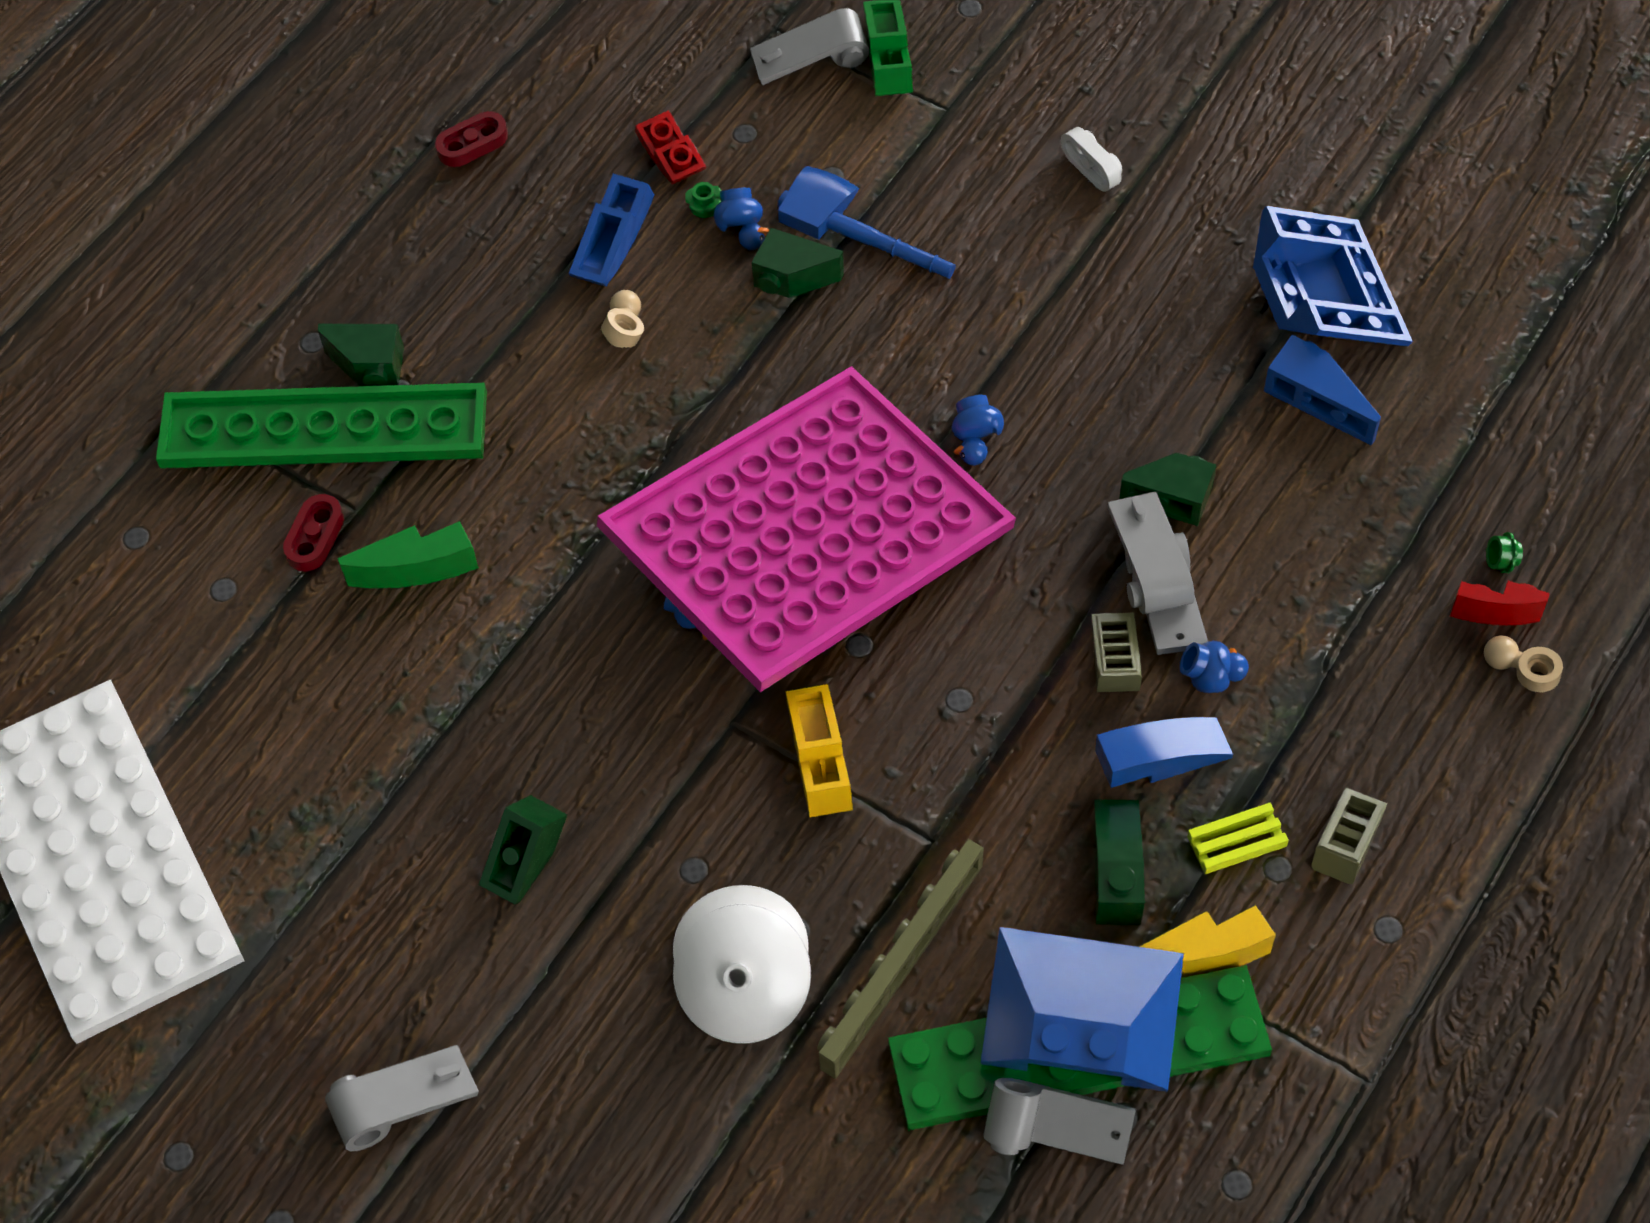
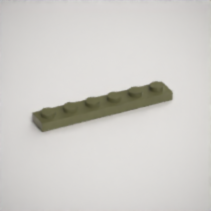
[817,839,984,1079]

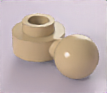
[601,290,644,348]
[1484,635,1563,692]

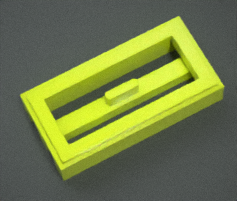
[1187,802,1289,874]

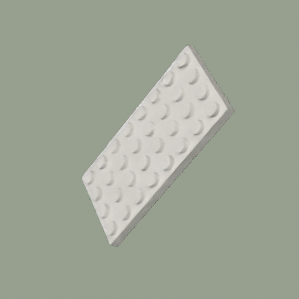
[0,679,245,1044]

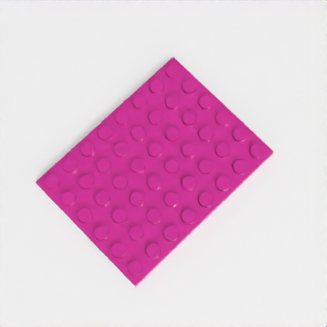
[597,366,1016,692]

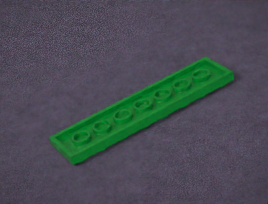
[156,383,487,468]
[888,965,1272,1131]

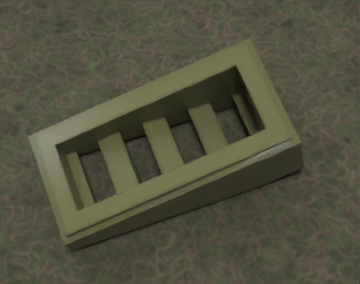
[1091,612,1142,692]
[1312,788,1388,884]

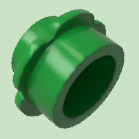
[685,182,722,218]
[1486,532,1523,573]

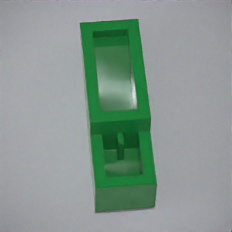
[863,0,913,96]
[337,521,479,589]

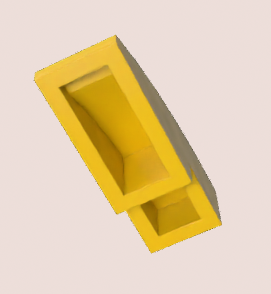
[786,684,853,817]
[1140,905,1276,978]

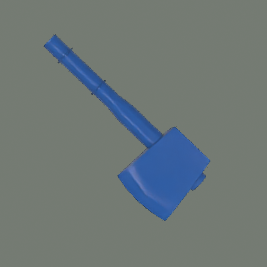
[778,166,956,279]

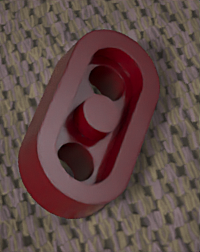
[435,111,508,167]
[283,494,344,571]

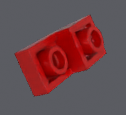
[635,110,706,185]
[1450,580,1550,625]

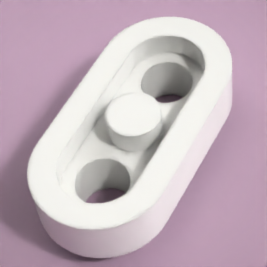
[1061,127,1122,192]

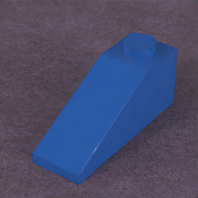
[1264,335,1381,446]

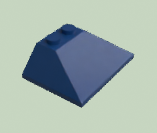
[1253,206,1413,346]
[981,927,1184,1092]

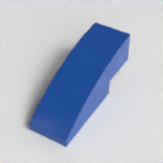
[569,174,655,287]
[1095,717,1233,788]

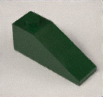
[1094,799,1145,925]

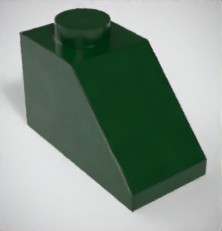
[752,228,844,298]
[318,323,404,386]
[1119,453,1217,526]
[479,795,567,905]

